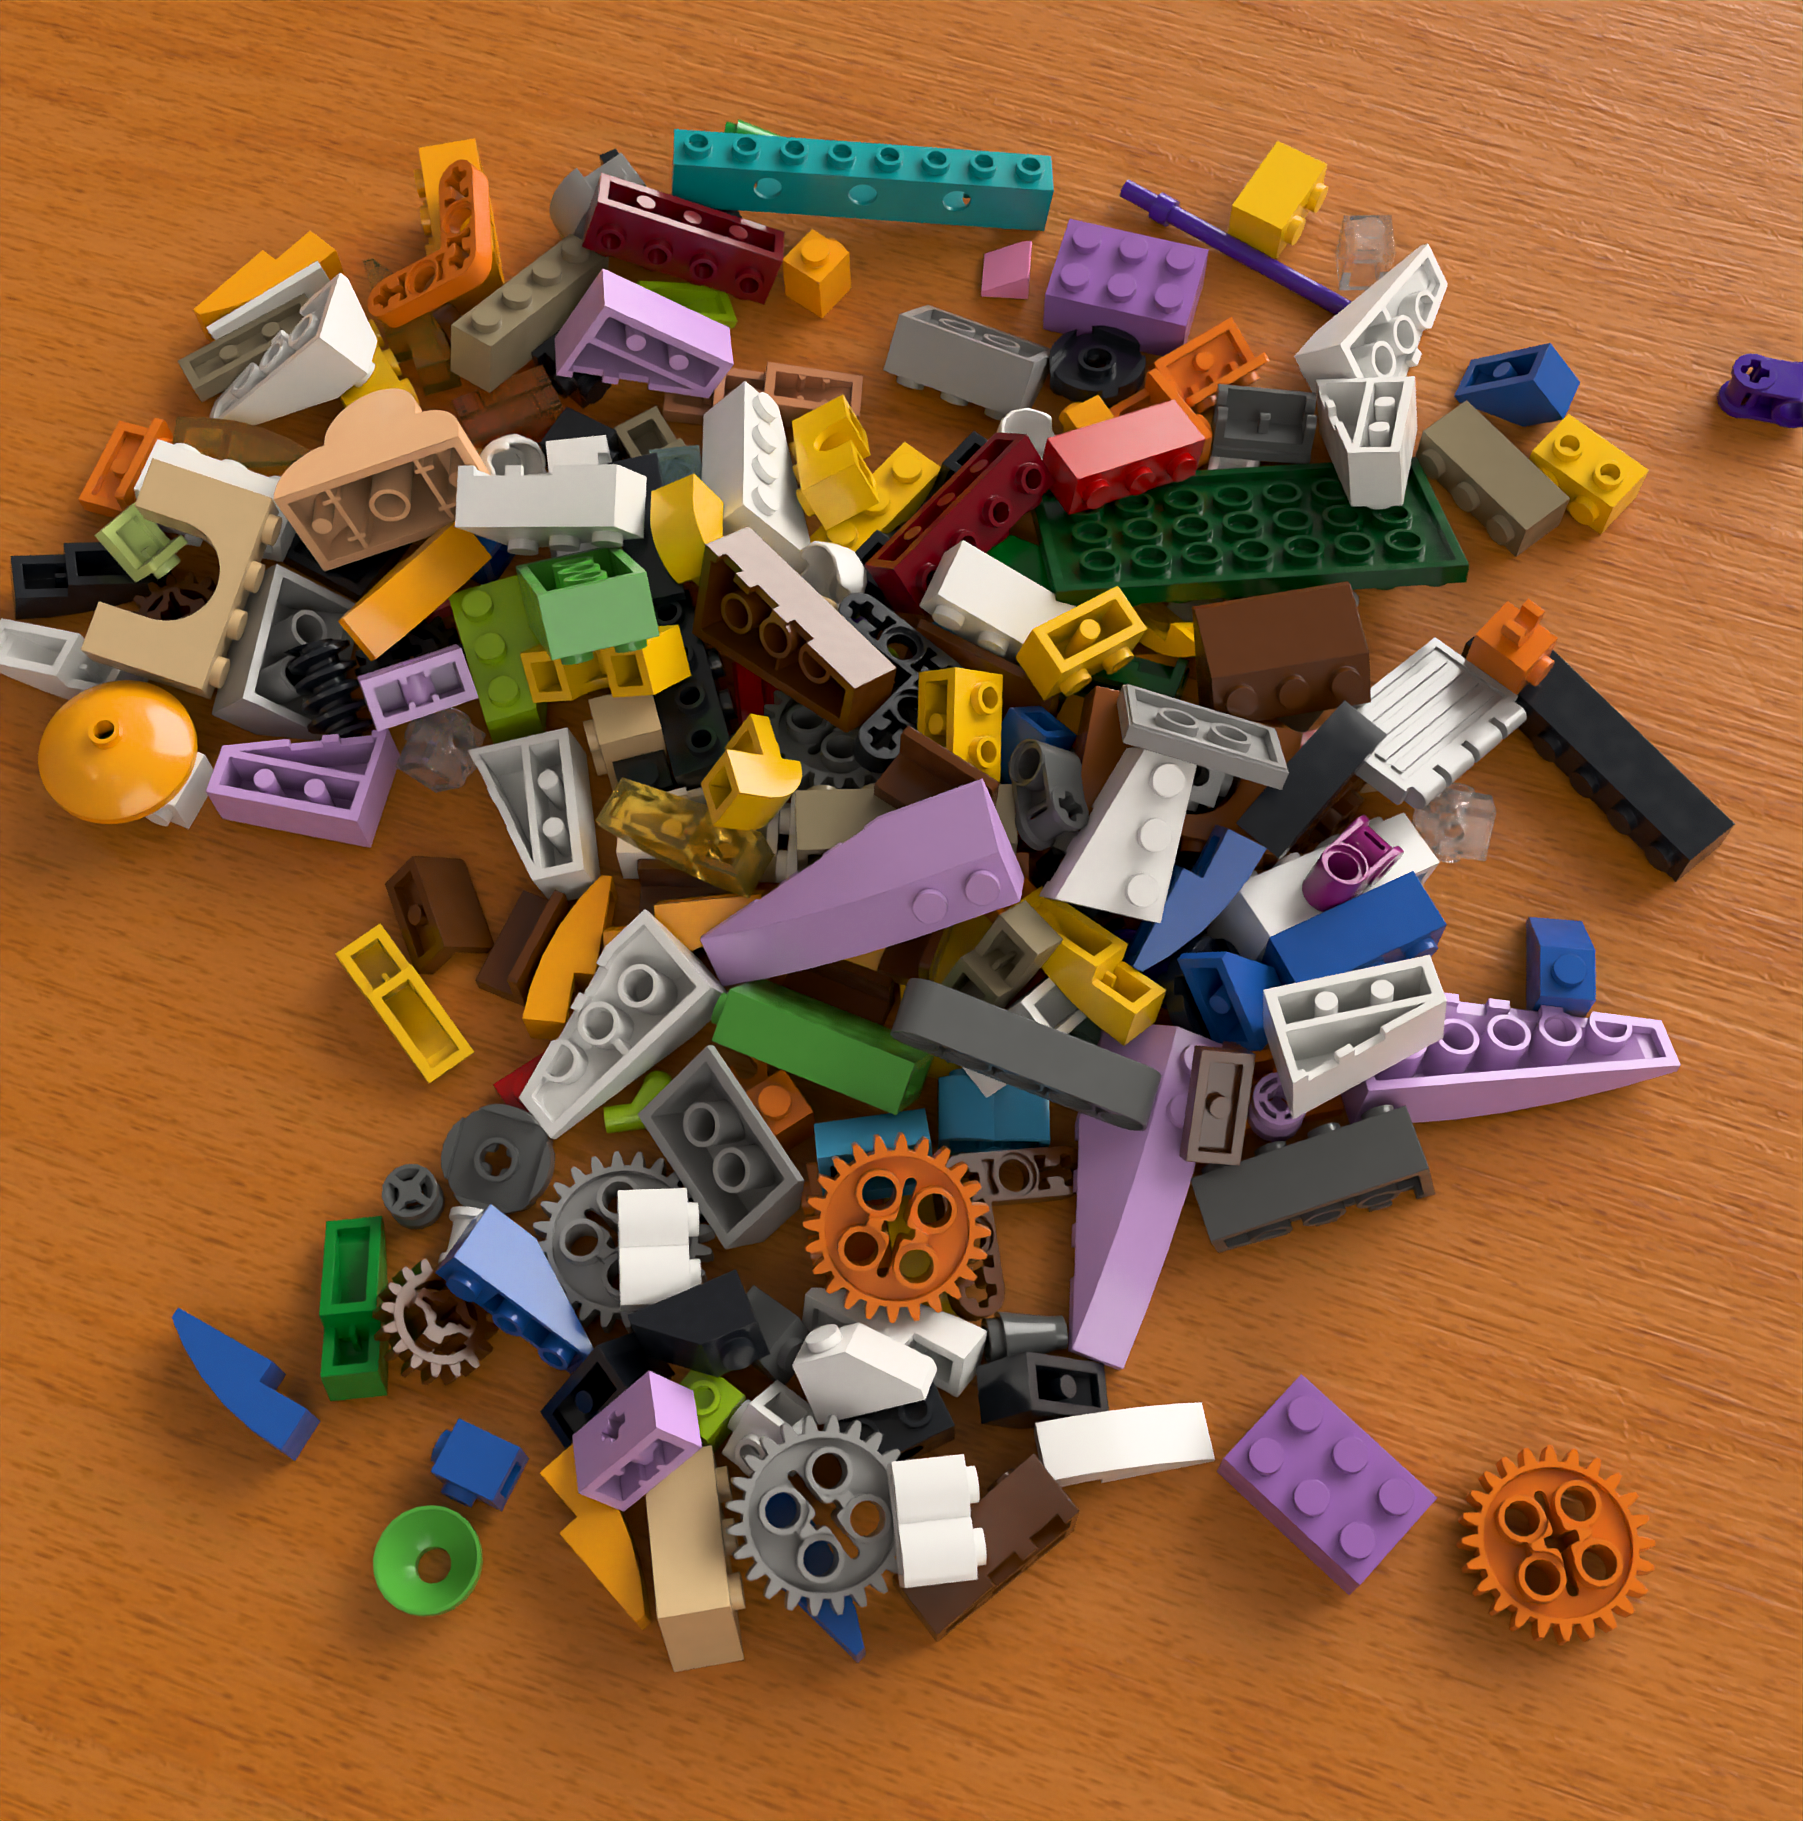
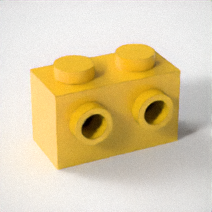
[1227,141,1328,259]
[1529,414,1649,534]
[1015,586,1147,700]
[917,667,1003,782]

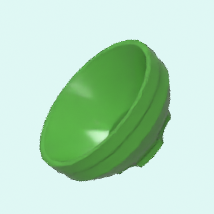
[373,1505,483,1617]

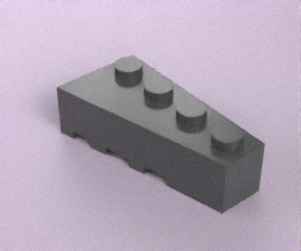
[1191,1104,1435,1253]

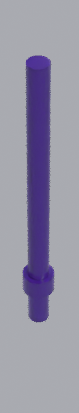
[1120,180,1352,315]

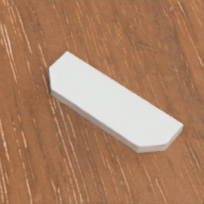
[207,261,330,340]

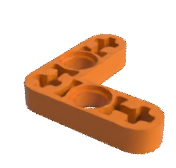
[367,159,492,328]

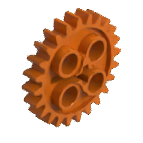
[802,1132,991,1323]
[1456,1445,1655,1645]

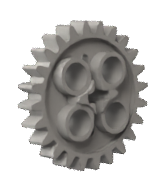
[533,1151,715,1334]
[725,1415,901,1616]

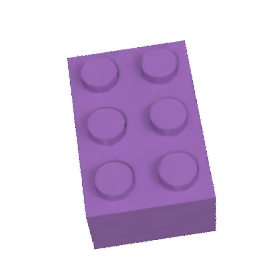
[1043,219,1209,356]
[1217,1374,1437,1595]

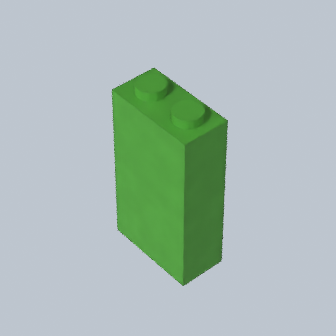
[711,979,934,1115]

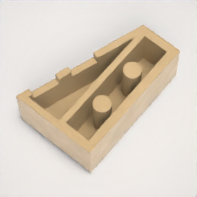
[646,1445,746,1672]

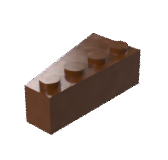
[692,526,897,733]

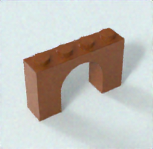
[1069,686,1303,870]

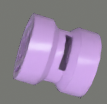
[1247,1072,1306,1142]

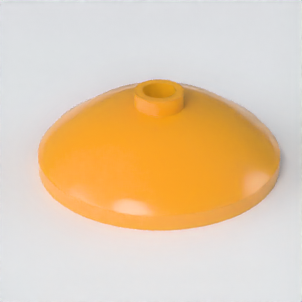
[38,680,198,824]

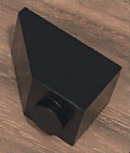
[628,1269,770,1377]
[540,1332,675,1449]
[976,1352,1109,1429]

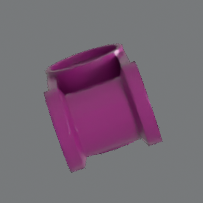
[1302,814,1404,912]

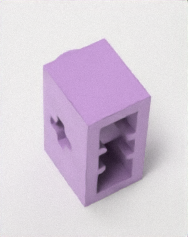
[357,644,479,732]
[572,1371,702,1512]

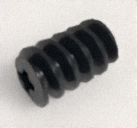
[284,638,374,741]

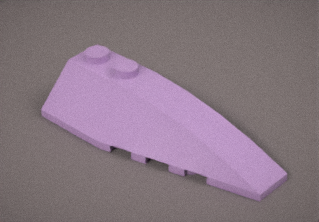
[700,778,1024,986]
[1341,993,1681,1124]
[1068,1024,1223,1370]

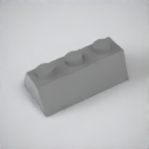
[883,305,1050,421]
[212,564,356,741]
[637,1045,805,1249]

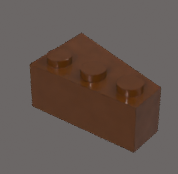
[892,1453,1079,1642]

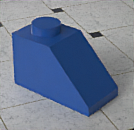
[1454,343,1580,427]
[1526,917,1596,1017]
[1177,952,1282,1051]

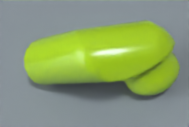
[604,1071,672,1134]

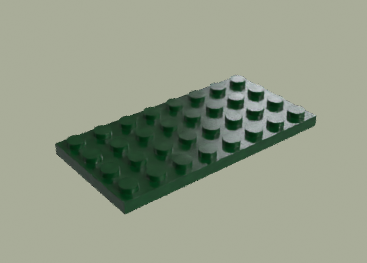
[1031,457,1469,607]

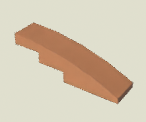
[662,362,863,428]

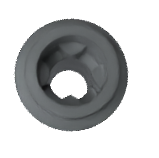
[981,1311,1068,1363]

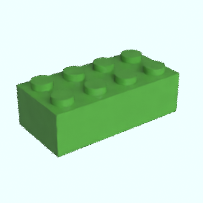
[515,547,660,665]

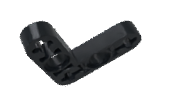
[837,593,964,773]

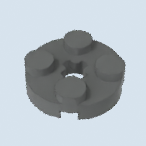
[441,1104,555,1216]

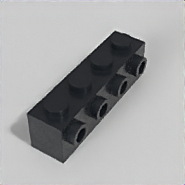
[653,589,738,791]

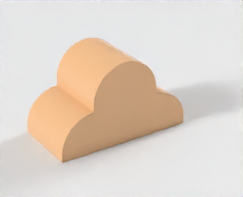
[273,388,491,572]

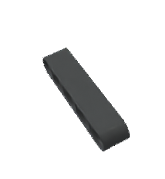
[890,978,1162,1131]

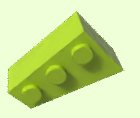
[449,575,548,744]

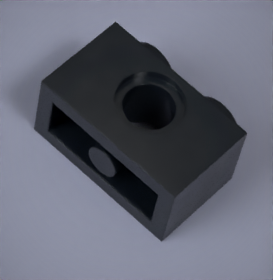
[824,1381,955,1469]

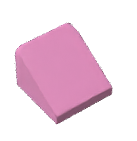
[981,241,1032,299]

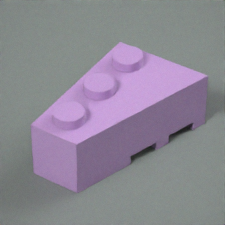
[555,268,734,398]
[206,729,401,848]

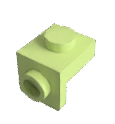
[94,502,188,582]

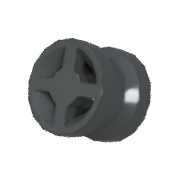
[382,1164,445,1230]

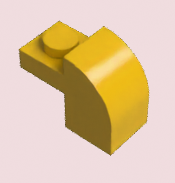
[650,473,724,586]
[701,714,802,831]

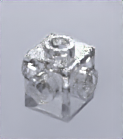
[395,707,486,793]
[1412,782,1496,863]

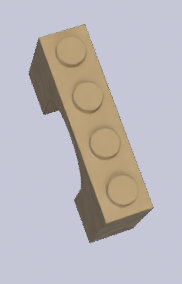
[81,458,282,700]

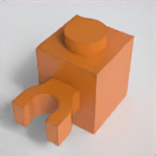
[1466,598,1558,695]
[729,1057,815,1152]

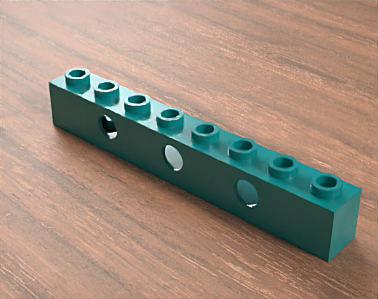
[671,129,1054,231]

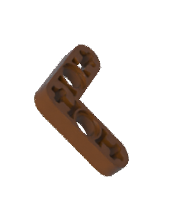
[932,1146,1078,1321]

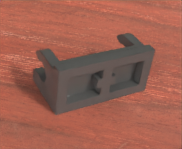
[1211,384,1317,464]

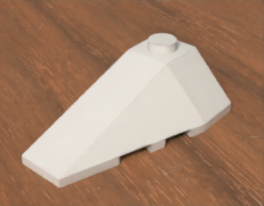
[1294,244,1448,398]
[204,273,377,440]
[519,909,728,1140]

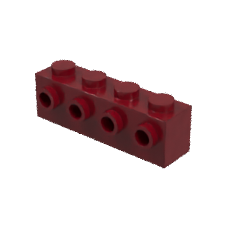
[582,172,785,305]
[865,432,1055,616]

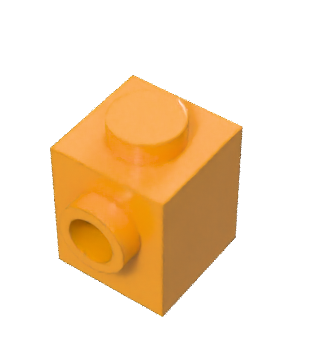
[783,229,851,318]

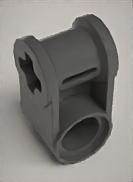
[1009,738,1089,851]

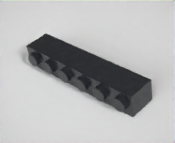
[1461,637,1735,882]

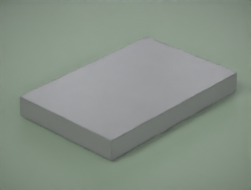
[1117,684,1289,790]

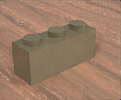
[1415,400,1570,557]

